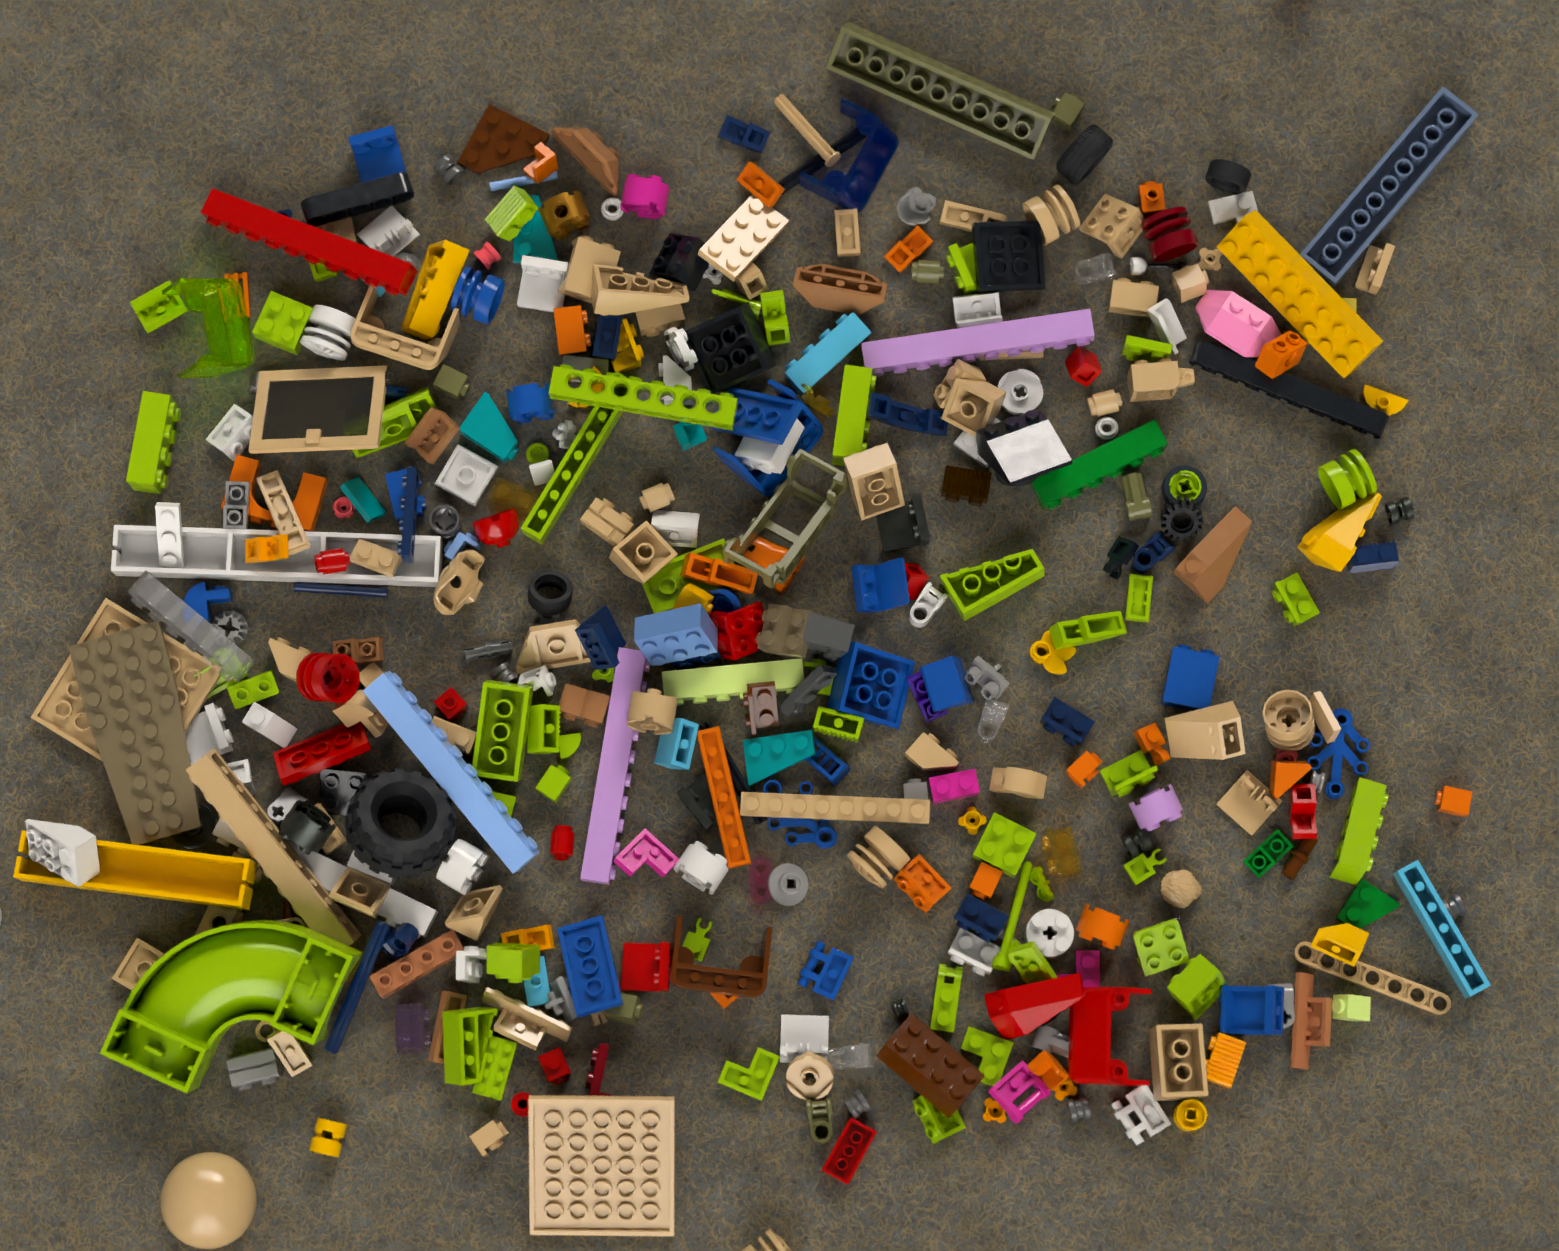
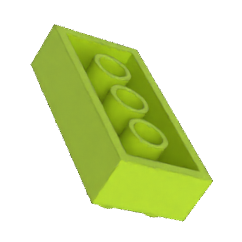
[472,1036,518,1101]

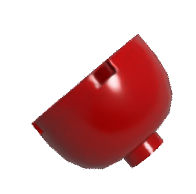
[472,508,520,548]

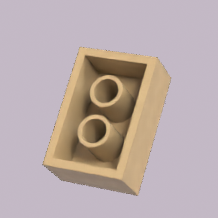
[843,443,905,521]
[1148,1024,1208,1101]

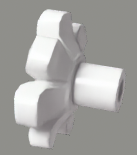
[552,420,577,449]

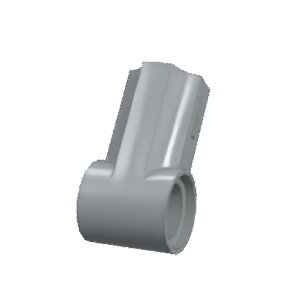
[1031,1026,1069,1058]

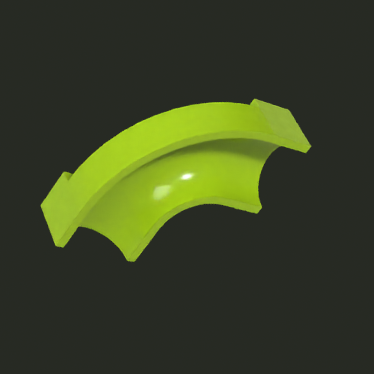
[100,920,363,1094]

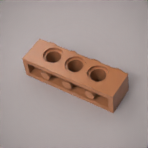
[369,930,464,999]

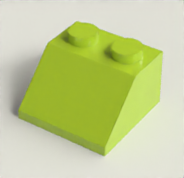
[1167,954,1227,1021]

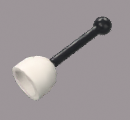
[1130,257,1186,276]

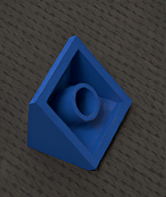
[920,656,974,712]

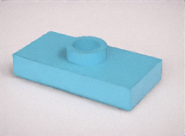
[524,956,550,1007]

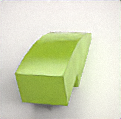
[1049,611,1127,650]

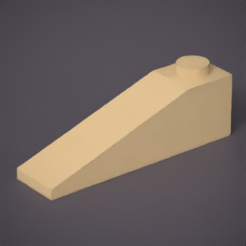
[591,264,689,316]

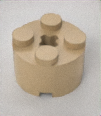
[627,689,678,735]

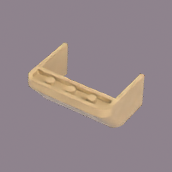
[350,286,460,370]

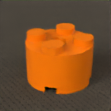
[1076,903,1130,950]

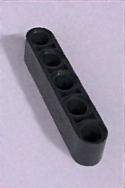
[300,172,415,227]

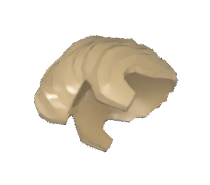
[1161,869,1202,909]

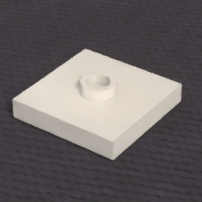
[435,444,499,507]

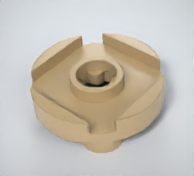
[786,1051,834,1099]

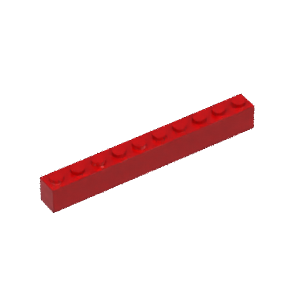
[201,188,418,296]

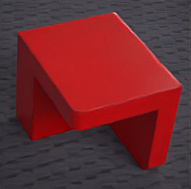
[1065,346,1102,387]
[905,563,929,600]

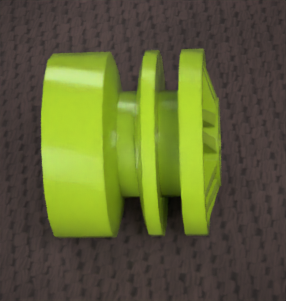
[1317,449,1377,510]

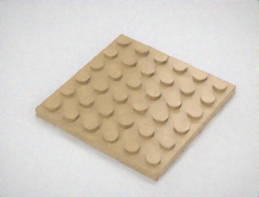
[31,598,225,762]
[528,1095,675,1236]

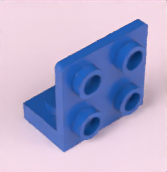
[348,125,406,183]
[851,558,910,613]

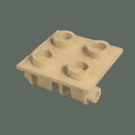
[1216,770,1282,836]

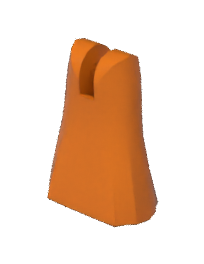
[744,536,806,594]

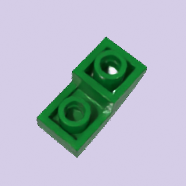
[1243,829,1294,878]

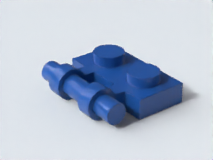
[797,941,854,1001]

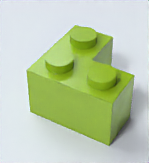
[487,943,540,983]

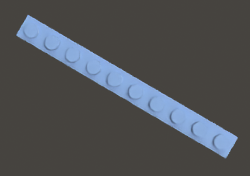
[363,671,540,874]

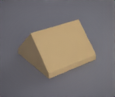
[329,866,391,919]
[444,885,503,941]

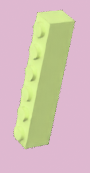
[662,658,804,706]

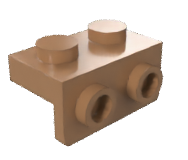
[405,407,460,464]

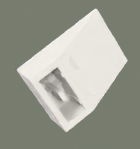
[25,819,100,887]

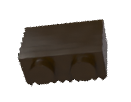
[941,465,992,506]

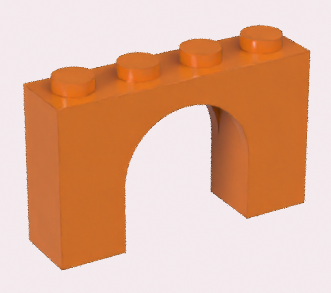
[221,455,329,532]

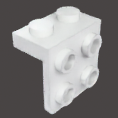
[186,703,234,765]

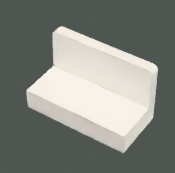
[1147,298,1187,355]
[651,510,700,548]

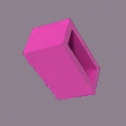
[928,769,980,804]

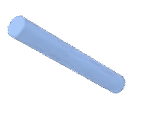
[489,171,558,191]

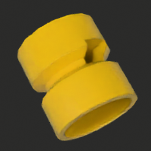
[1173,1099,1207,1131]
[309,1118,347,1158]

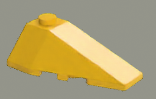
[1297,492,1382,572]

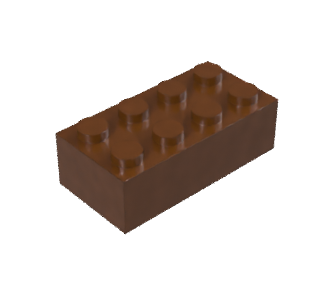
[876,1013,985,1118]

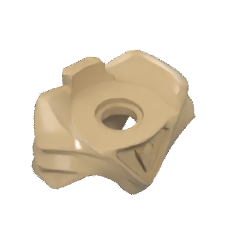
[434,550,485,615]

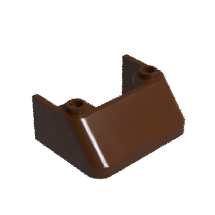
[670,915,772,998]

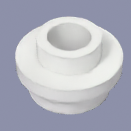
[601,197,624,220]
[1095,417,1119,440]

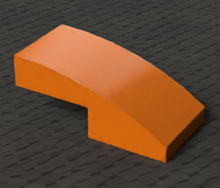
[884,225,934,273]

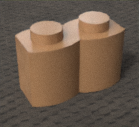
[559,684,611,728]

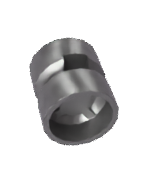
[429,505,462,540]

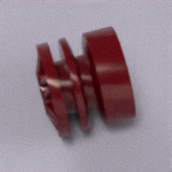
[1141,207,1199,262]

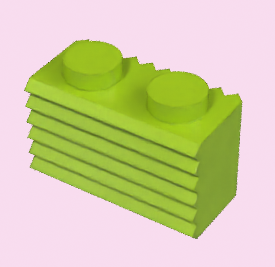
[485,186,538,241]
[527,704,561,755]
[813,706,864,744]

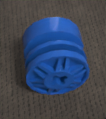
[451,266,505,325]

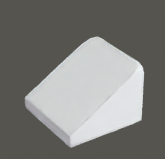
[529,460,555,486]

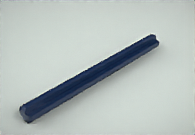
[325,921,389,1054]

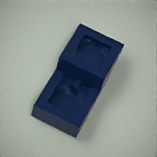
[717,115,770,153]

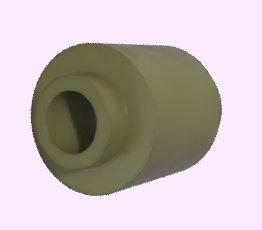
[911,260,944,284]

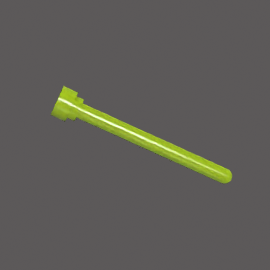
[991,861,1032,971]

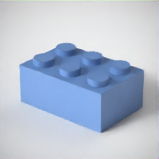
[634,603,718,666]

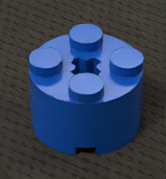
[506,383,556,424]

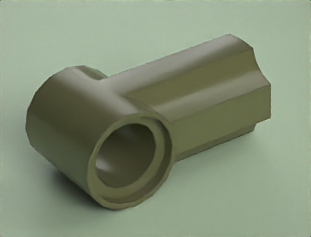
[1121,473,1152,521]

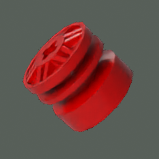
[296,653,360,703]

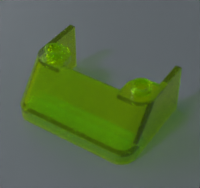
[162,278,255,379]

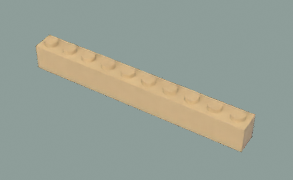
[186,748,361,946]

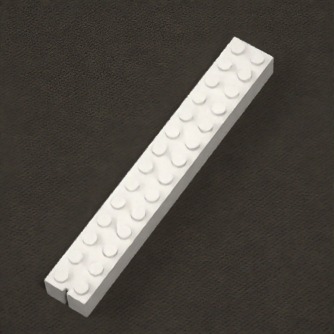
[111,525,443,587]

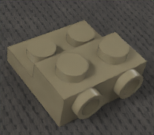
[756,604,817,658]

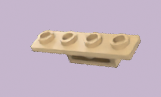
[482,987,572,1051]

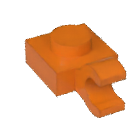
[1133,722,1170,766]

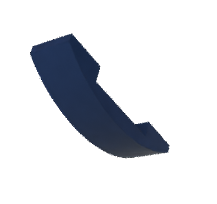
[867,392,948,436]

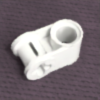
[909,582,948,628]

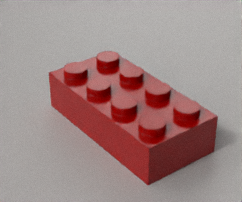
[821,1117,877,1185]

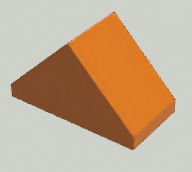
[1269,760,1312,799]

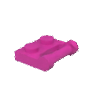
[988,1060,1051,1123]

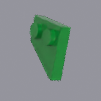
[1336,879,1401,929]

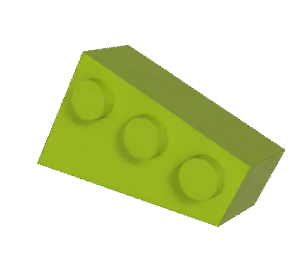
[442,1007,498,1086]

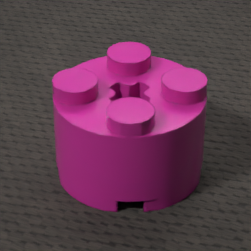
[620,174,670,219]

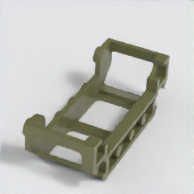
[722,449,847,589]

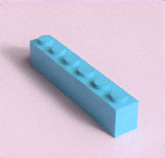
[1393,860,1491,999]

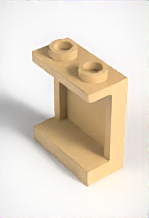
[558,235,621,304]

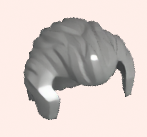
[896,187,936,225]

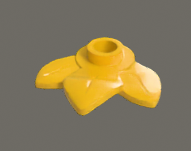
[1030,630,1076,675]

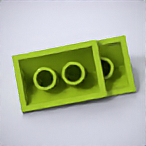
[343,386,437,458]

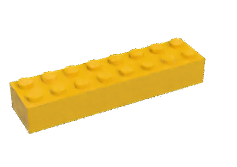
[1217,209,1384,378]

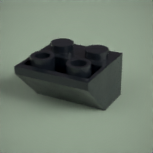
[649,233,709,291]

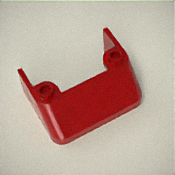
[1068,987,1151,1087]

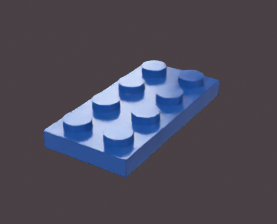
[711,387,803,445]
[557,915,624,1018]

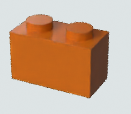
[553,305,591,355]

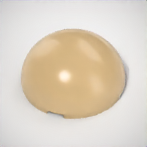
[160,1152,257,1249]

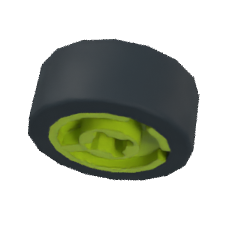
[1162,465,1207,505]

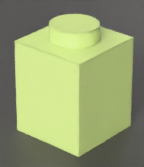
[1332,994,1371,1021]

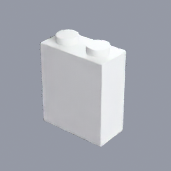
[734,419,804,474]

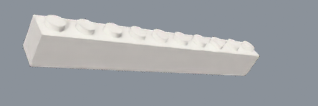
[212,818,438,939]

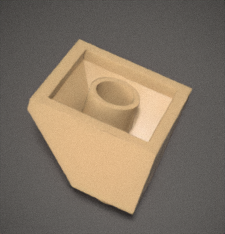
[941,378,1007,437]
[609,520,678,584]

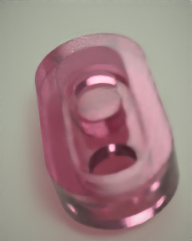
[749,857,773,905]

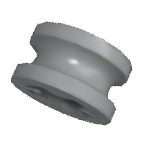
[1309,770,1325,793]

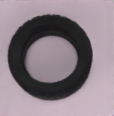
[1056,124,1113,184]

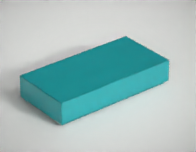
[340,477,386,523]

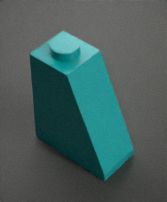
[459,392,519,464]

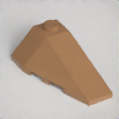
[1173,506,1252,604]

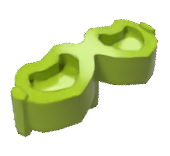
[1030,866,1055,902]

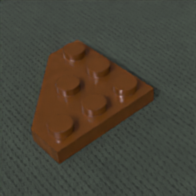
[457,104,550,174]

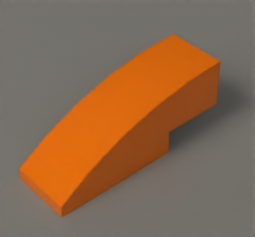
[680,553,758,594]

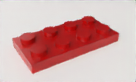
[273,721,371,786]

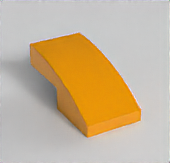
[245,534,289,563]
[501,925,555,951]

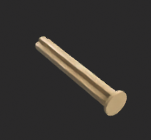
[774,94,841,167]

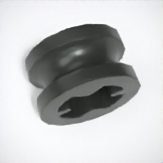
[892,998,909,1021]

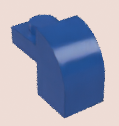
[183,582,233,625]

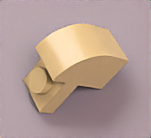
[333,690,389,738]
[989,767,1047,799]

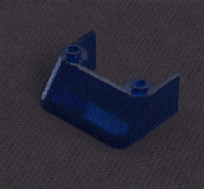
[800,98,899,213]

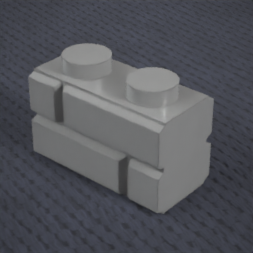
[226,1048,282,1091]

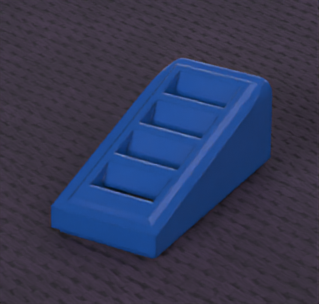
[805,736,851,786]

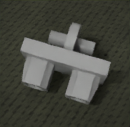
[964,656,1010,700]
[544,976,577,1023]

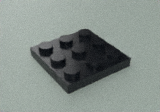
[972,221,1046,292]

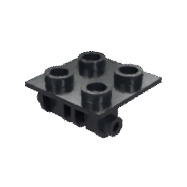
[319,769,370,816]

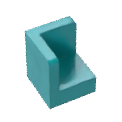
[673,422,707,451]

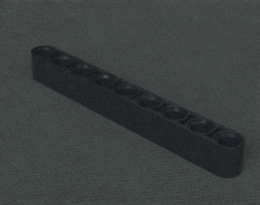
[1189,341,1389,439]

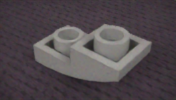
[223,481,250,529]

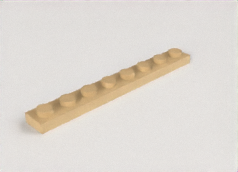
[740,792,930,824]

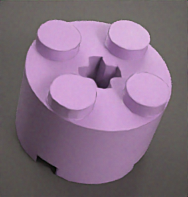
[1128,784,1183,832]

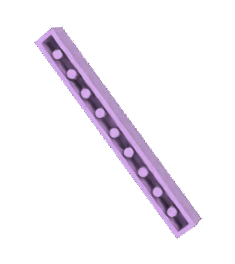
[861,309,1095,377]
[580,647,650,885]

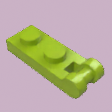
[930,963,963,1033]

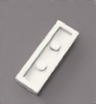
[155,502,184,569]

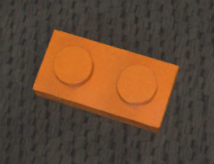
[737,162,785,208]

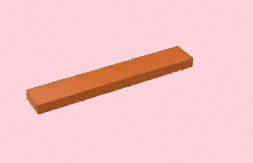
[697,726,752,869]

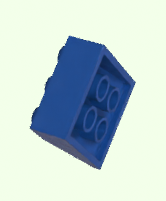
[827,642,915,729]

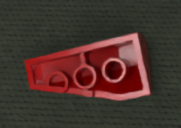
[984,973,1086,1040]

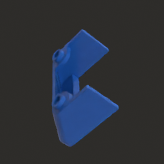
[712,379,823,496]

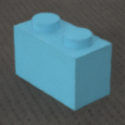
[654,718,699,770]

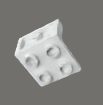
[517,255,569,312]

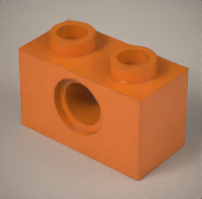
[1255,330,1308,379]

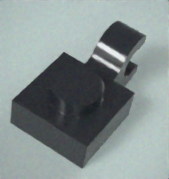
[1103,536,1139,580]

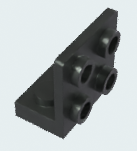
[876,494,930,552]
[676,773,741,832]

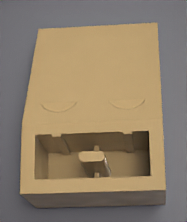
[1164,701,1246,760]

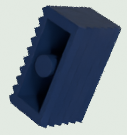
[1347,541,1399,574]

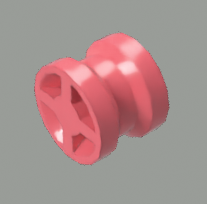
[473,241,502,271]

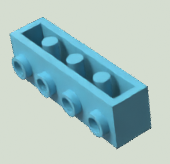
[783,312,872,396]

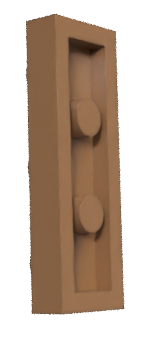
[428,990,467,1064]

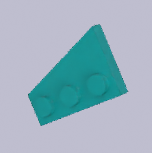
[513,195,558,263]
[743,730,816,787]

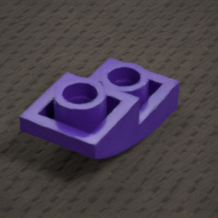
[906,671,948,723]

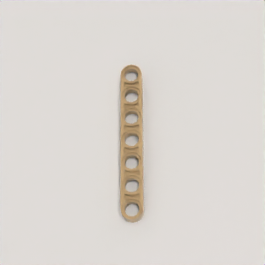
[1294,941,1451,1015]

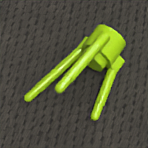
[710,289,761,320]

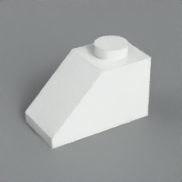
[242,702,298,748]

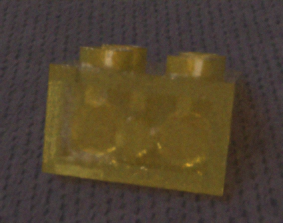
[1040,826,1083,879]

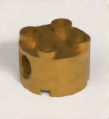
[538,191,591,241]

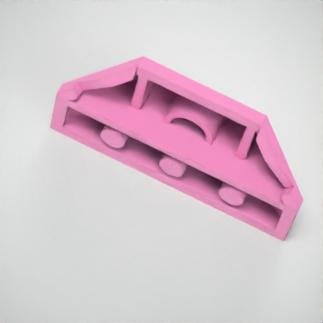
[1195,290,1282,358]

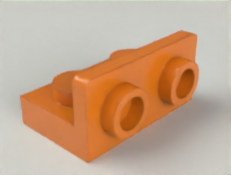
[894,854,952,913]

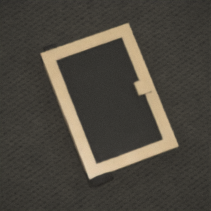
[249,365,393,454]

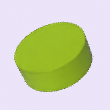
[526,443,549,464]

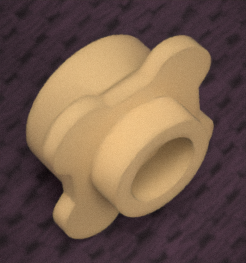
[1198,248,1222,271]

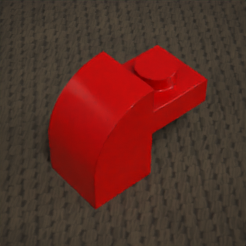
[1289,784,1317,839]

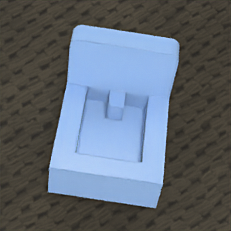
[444,532,481,562]

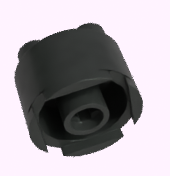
[279,800,336,855]

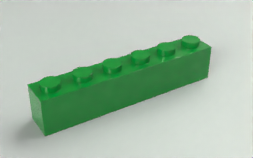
[1030,419,1168,510]

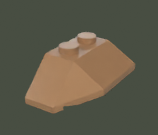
[552,127,619,198]
[793,264,887,315]

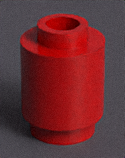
[314,548,350,575]
[550,825,575,861]
[511,1092,530,1117]

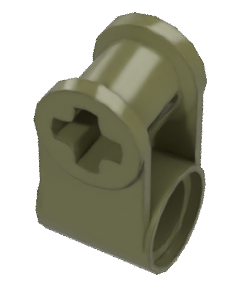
[806,1097,832,1145]

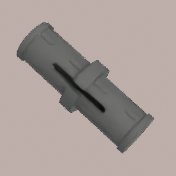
[464,639,513,662]

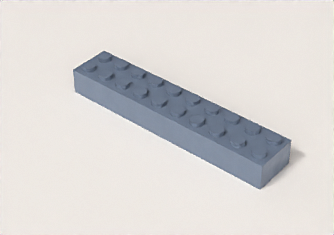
[1300,86,1479,289]

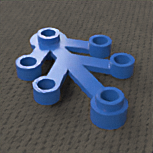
[1306,708,1370,800]
[763,780,837,849]

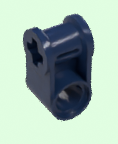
[1131,530,1176,573]
[381,923,419,962]

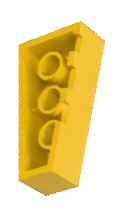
[401,240,470,340]

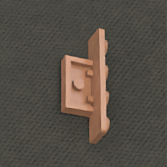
[1290,972,1332,1070]

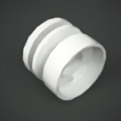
[300,305,356,360]

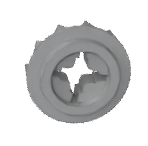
[211,610,248,648]

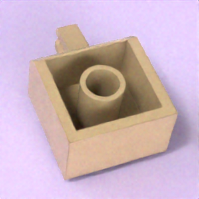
[1127,358,1195,402]

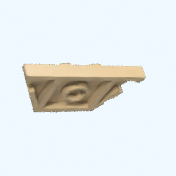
[515,619,591,674]

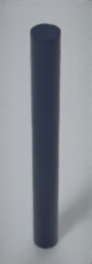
[294,582,388,597]

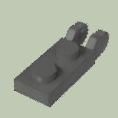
[780,665,838,716]

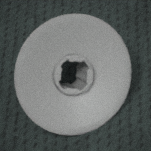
[768,863,808,906]

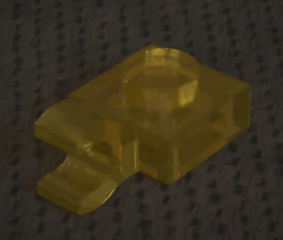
[796,383,835,418]

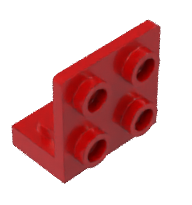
[709,601,764,660]
[621,942,671,992]

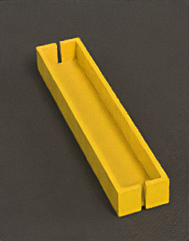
[13,831,257,910]

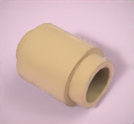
[1087,389,1122,417]
[639,483,675,512]

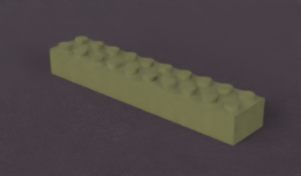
[826,22,1055,160]

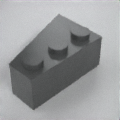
[802,612,855,663]

